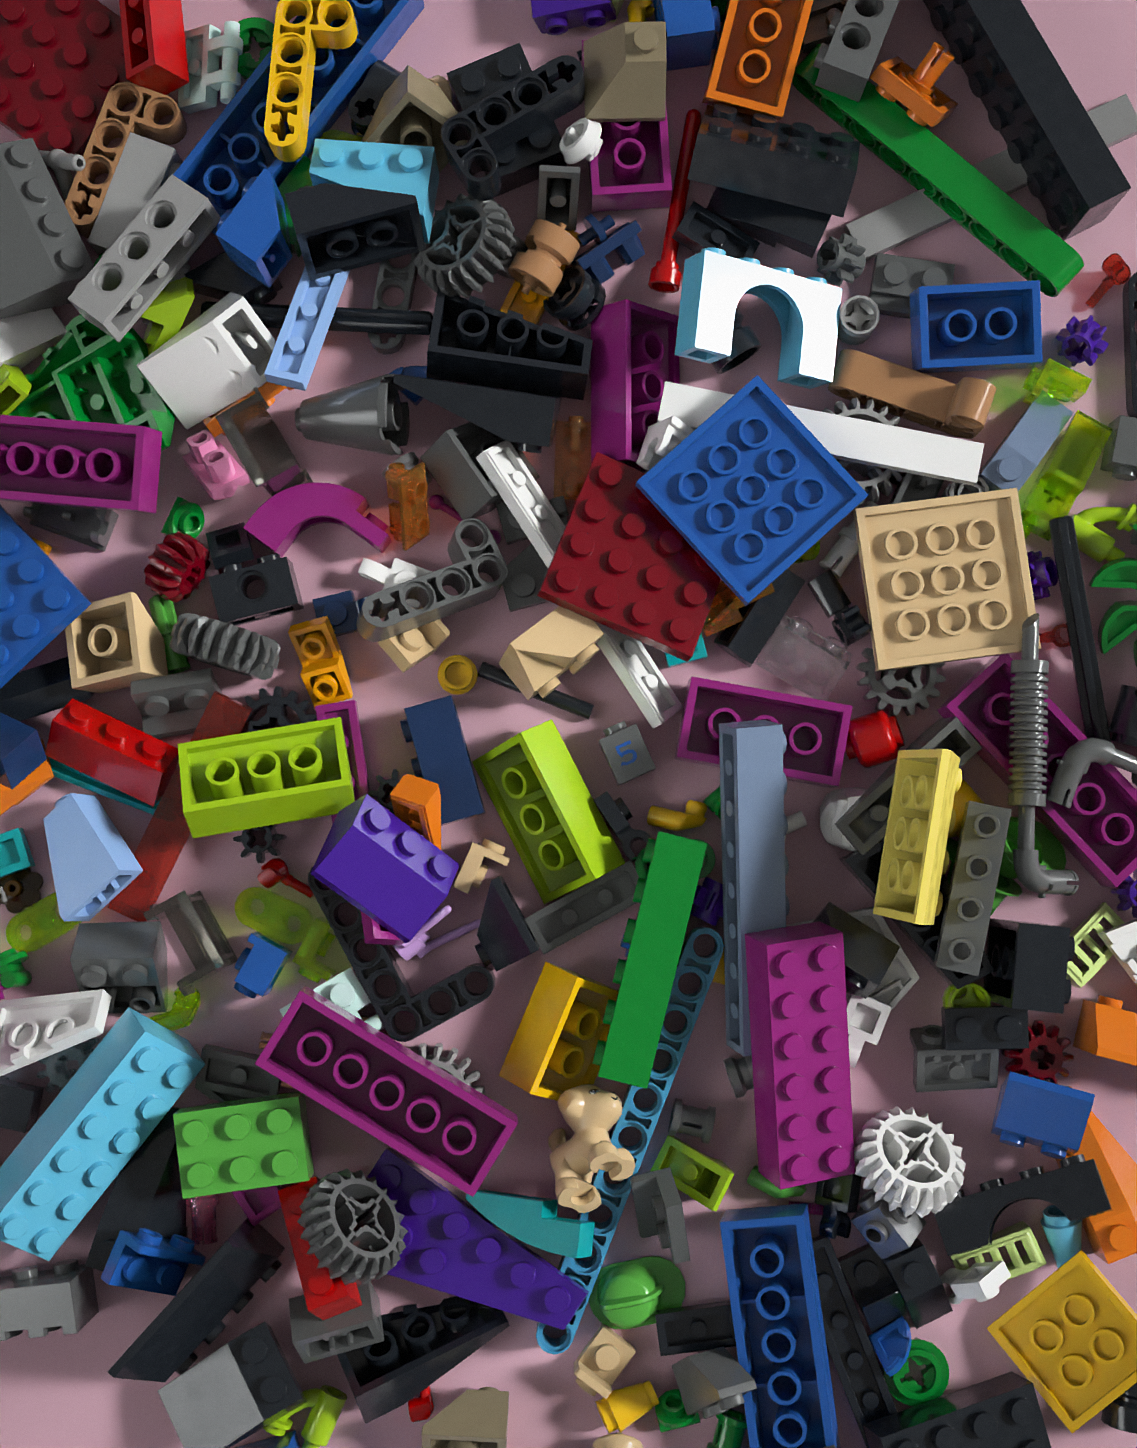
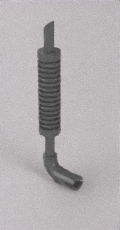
[1008,613,1079,898]
[1046,738,1137,808]

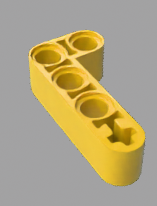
[264,0,358,162]

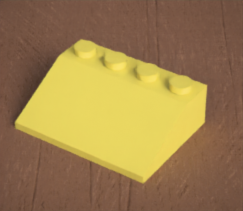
[873,749,962,925]

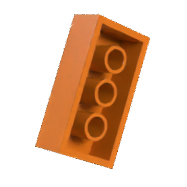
[702,0,813,122]

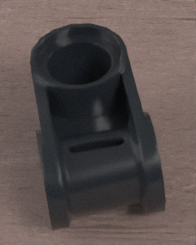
[348,60,401,140]

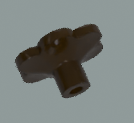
[0,868,44,914]

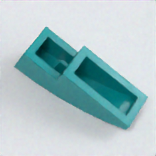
[466,1189,595,1259]

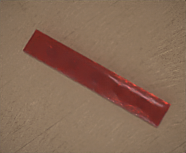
[108,691,252,922]

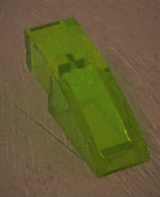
[1020,410,1113,541]

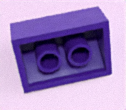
[310,794,460,943]

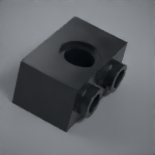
[208,554,304,626]

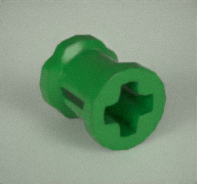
[706,1409,747,1448]

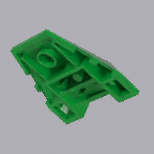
[9,314,175,452]

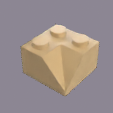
[65,592,168,694]
[498,606,604,701]

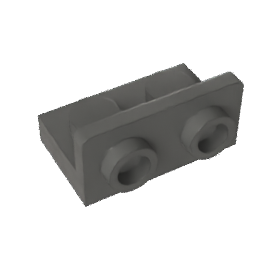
[131,668,224,739]
[910,1025,999,1092]
[630,1167,690,1264]

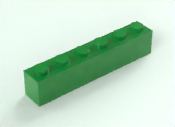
[592,831,707,1089]

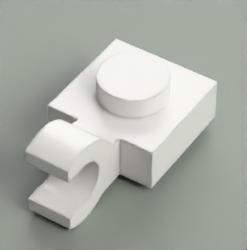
[358,558,432,609]
[847,994,892,1068]
[940,1261,1011,1305]

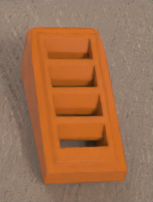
[390,774,441,850]

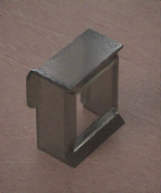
[215,386,314,496]
[143,890,238,996]

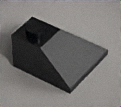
[475,875,539,972]

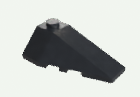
[85,1106,188,1272]
[337,1296,510,1424]

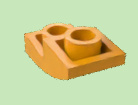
[288,615,353,707]

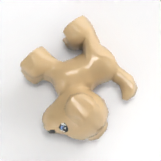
[548,1084,635,1213]

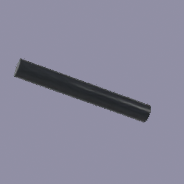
[478,662,594,720]

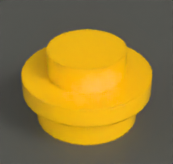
[437,655,478,695]

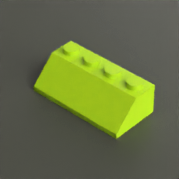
[178,717,355,838]
[472,719,625,904]

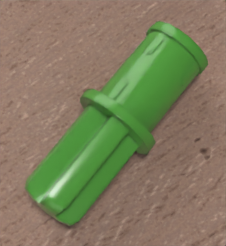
[148,595,191,675]

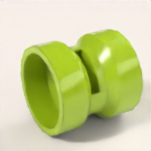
[942,983,991,1007]

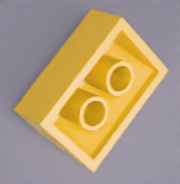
[498,962,618,1101]

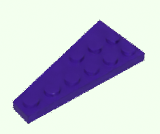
[367,1148,589,1330]

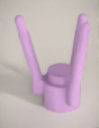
[393,905,481,961]

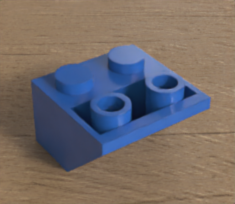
[215,168,293,288]

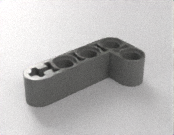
[356,518,508,642]

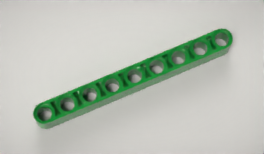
[792,44,1084,297]

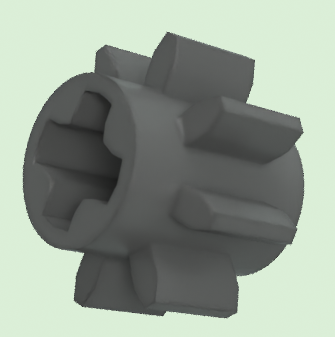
[817,233,866,287]

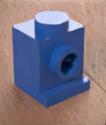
[234,932,293,999]

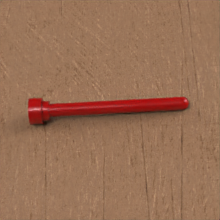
[648,109,701,293]

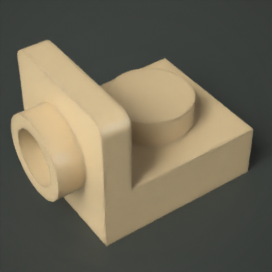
[377,606,450,673]
[453,838,510,894]
[574,1324,636,1399]

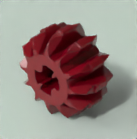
[144,531,210,603]
[1001,1020,1074,1084]

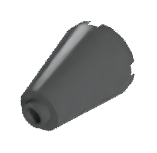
[295,374,410,455]

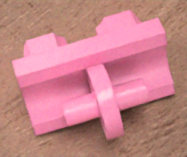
[182,430,250,500]

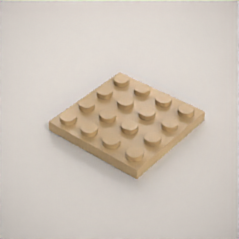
[853,488,1041,671]

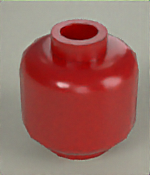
[845,710,905,768]

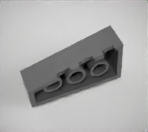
[0,1259,99,1341]

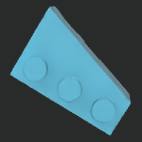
[309,138,439,244]

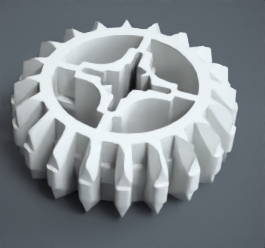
[854,1106,966,1218]

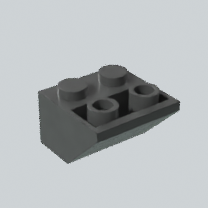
[70,921,168,1013]

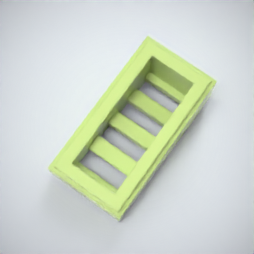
[1066,902,1125,988]
[950,1221,1047,1280]

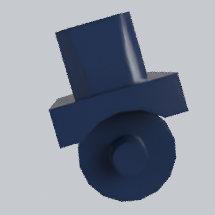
[571,214,645,284]

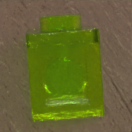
[1022,358,1092,405]
[292,917,336,983]

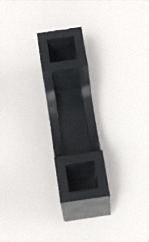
[935,1154,1113,1256]

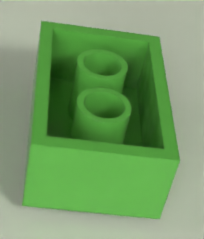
[173,1091,314,1199]

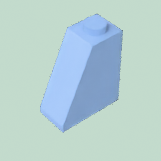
[43,793,143,921]

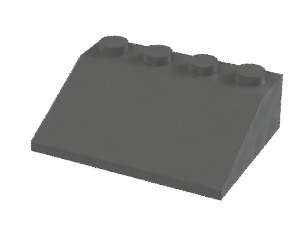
[0,138,94,319]

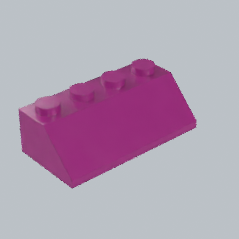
[591,299,680,472]

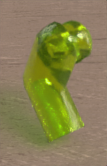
[150,984,201,1031]

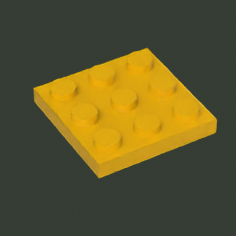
[986,1249,1137,1433]

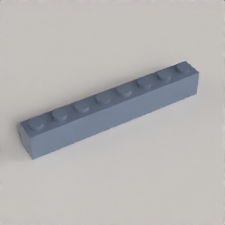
[719,720,790,1056]

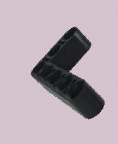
[308,867,496,1042]

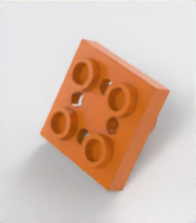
[870,42,958,127]

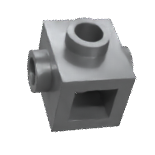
[850,1189,927,1259]

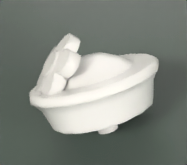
[559,118,603,164]

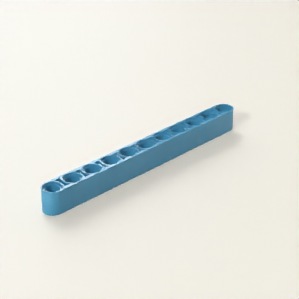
[536,926,724,1355]

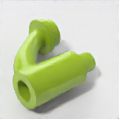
[1072,503,1137,563]
[263,1385,347,1448]

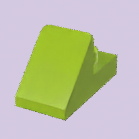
[141,277,195,355]
[650,1135,734,1212]

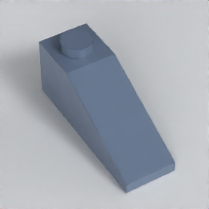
[978,390,1073,491]

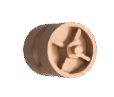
[508,219,580,297]

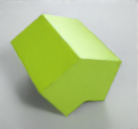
[0,364,32,415]

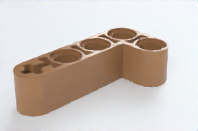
[65,82,187,238]
[828,349,997,439]

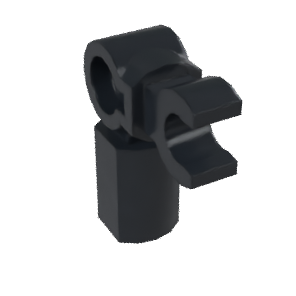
[807,569,871,647]

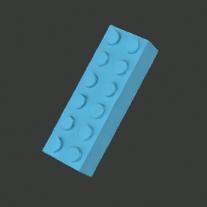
[0,1007,205,1261]

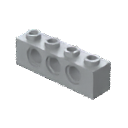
[68,174,221,342]

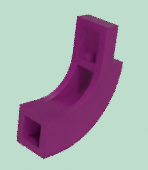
[243,482,392,558]

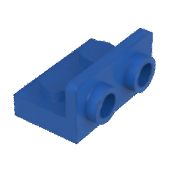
[101,1228,206,1296]

